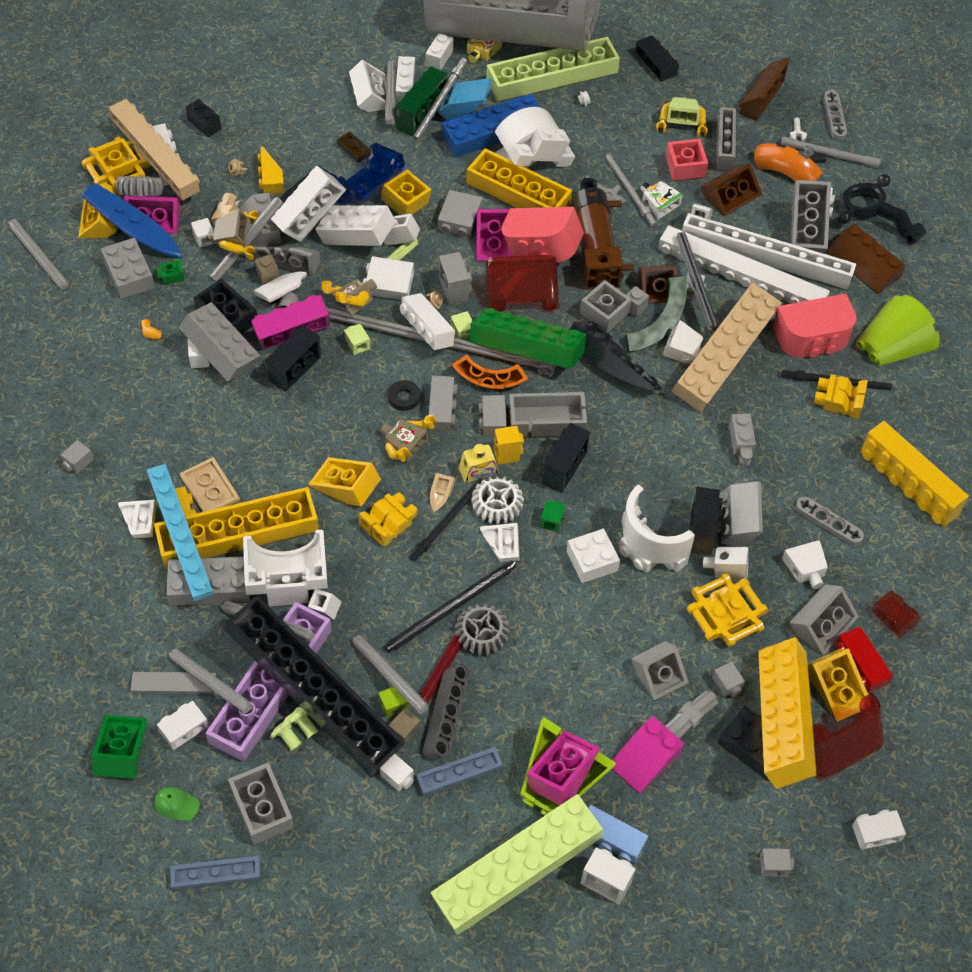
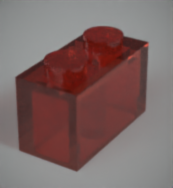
[872,590,921,639]

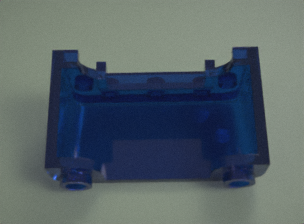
[330,142,405,205]

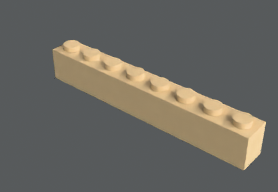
[109,99,200,201]

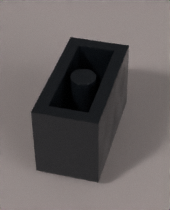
[186,99,222,137]

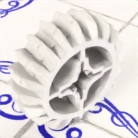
[471,476,524,525]

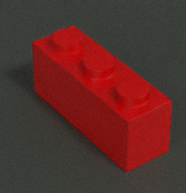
[836,626,893,693]

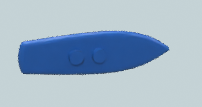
[82,183,182,259]

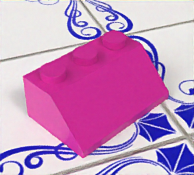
[124,195,181,233]

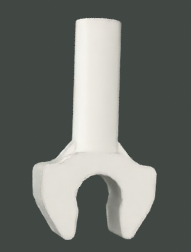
[790,118,807,142]

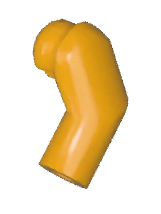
[141,319,162,340]

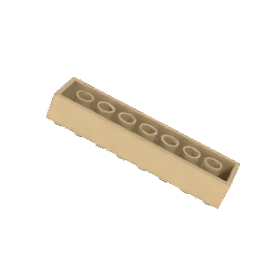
[671,282,782,412]

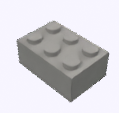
[101,238,155,299]
[228,762,294,845]

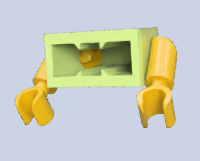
[656,97,708,137]

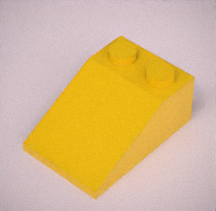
[309,457,381,507]
[808,649,873,722]

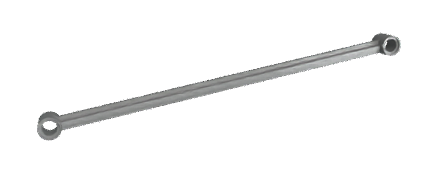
[277,292,556,377]

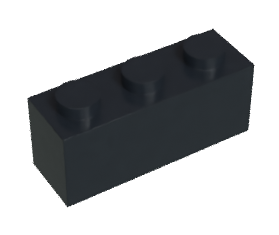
[635,35,679,82]

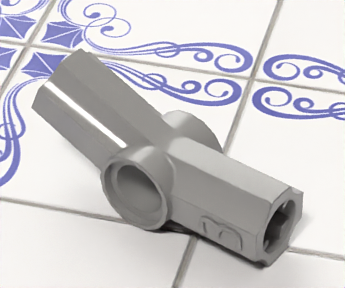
[665,691,719,739]

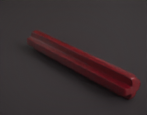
[419,635,463,704]

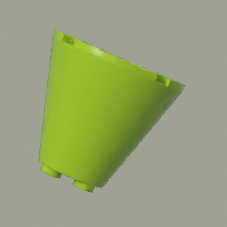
[855,294,940,366]
[520,717,616,816]

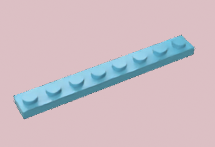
[147,464,213,601]

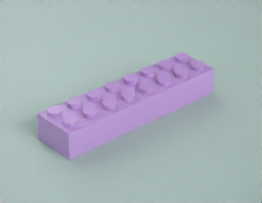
[206,602,332,762]

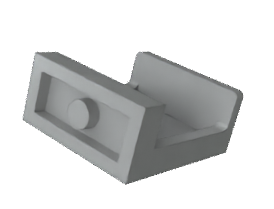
[438,190,483,237]

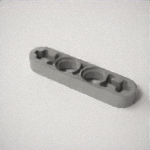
[823,90,847,141]
[795,497,864,546]

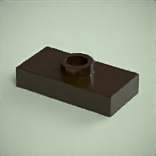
[337,132,371,163]

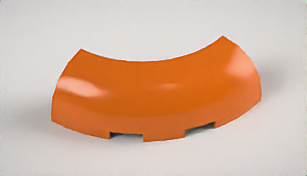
[754,143,823,182]
[452,354,528,389]

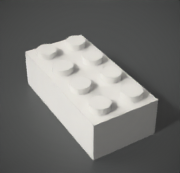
[271,166,346,242]
[315,205,396,246]

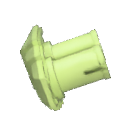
[270,707,318,751]

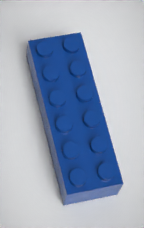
[441,94,541,158]

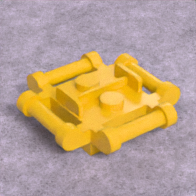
[82,136,151,188]
[686,573,769,647]

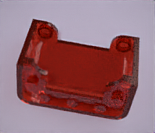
[485,255,559,312]
[812,692,884,780]

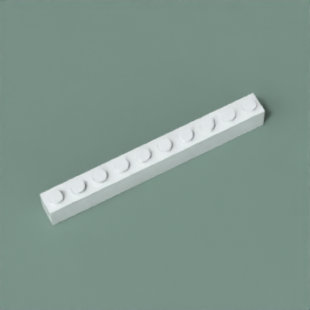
[682,213,856,290]
[658,225,830,304]

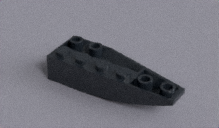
[569,321,662,390]

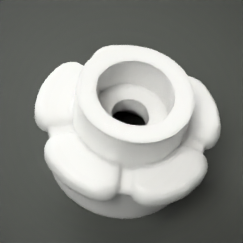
[578,91,591,107]

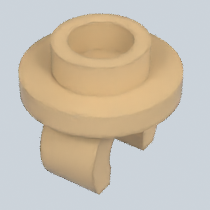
[228,159,247,176]
[426,291,443,309]

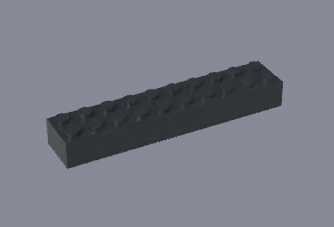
[224,595,406,778]

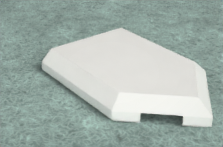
[254,271,307,302]

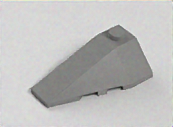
[250,246,321,277]

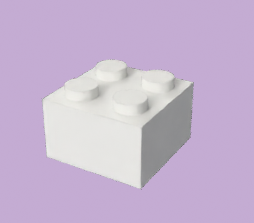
[567,529,620,583]
[581,847,635,905]

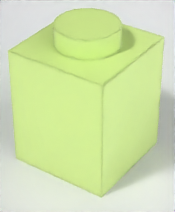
[451,311,472,341]
[344,324,370,355]

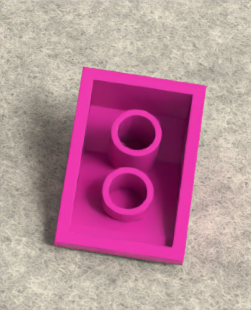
[476,209,512,261]
[612,716,684,794]
[527,730,600,805]

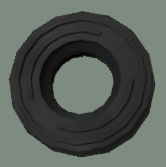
[388,380,421,411]

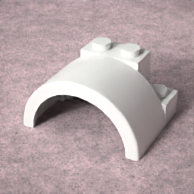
[495,107,575,167]
[619,485,695,573]
[243,530,328,607]

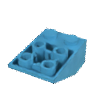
[438,78,492,121]

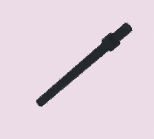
[781,370,892,391]
[410,478,484,562]

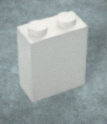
[363,256,414,300]

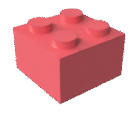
[665,139,708,181]

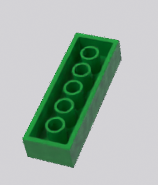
[470,308,586,369]

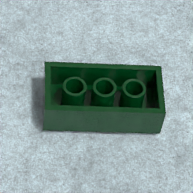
[395,66,448,136]

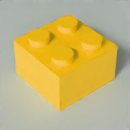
[381,169,431,215]

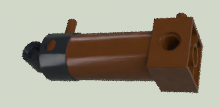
[573,178,634,290]

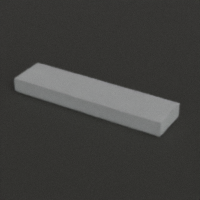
[131,672,216,694]

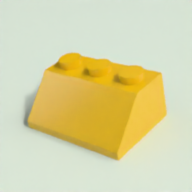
[78,182,121,238]

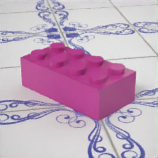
[251,295,330,350]

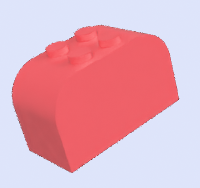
[501,207,584,263]
[772,294,856,358]

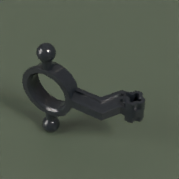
[838,174,926,245]

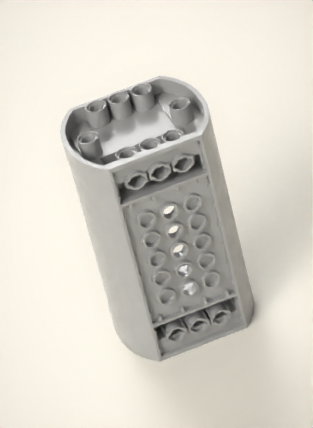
[423,0,600,51]

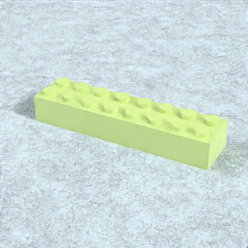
[487,37,620,101]
[431,794,604,935]

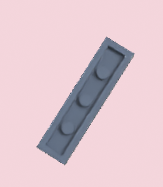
[416,747,503,796]
[170,856,261,890]

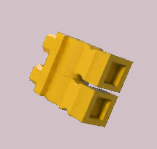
[814,374,868,419]
[359,492,418,547]

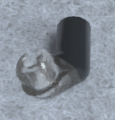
[803,146,826,163]

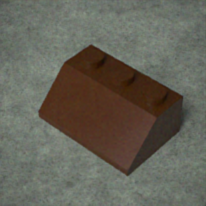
[701,163,762,217]

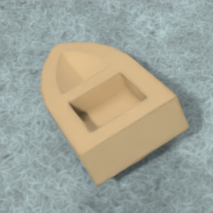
[430,473,455,512]

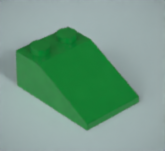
[92,715,147,779]

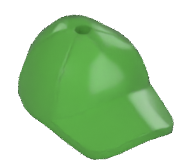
[154,787,200,821]

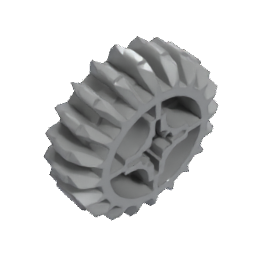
[116,176,163,196]
[455,603,510,657]

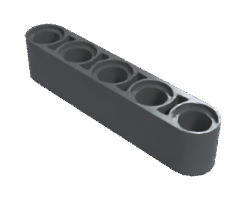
[423,663,469,761]

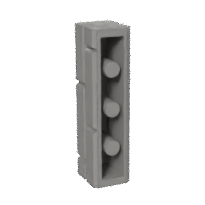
[716,107,736,171]

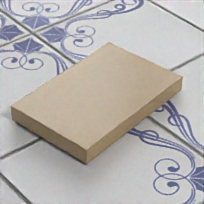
[179,457,241,512]

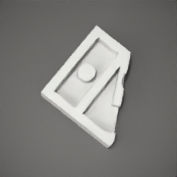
[118,500,157,538]
[480,523,520,562]

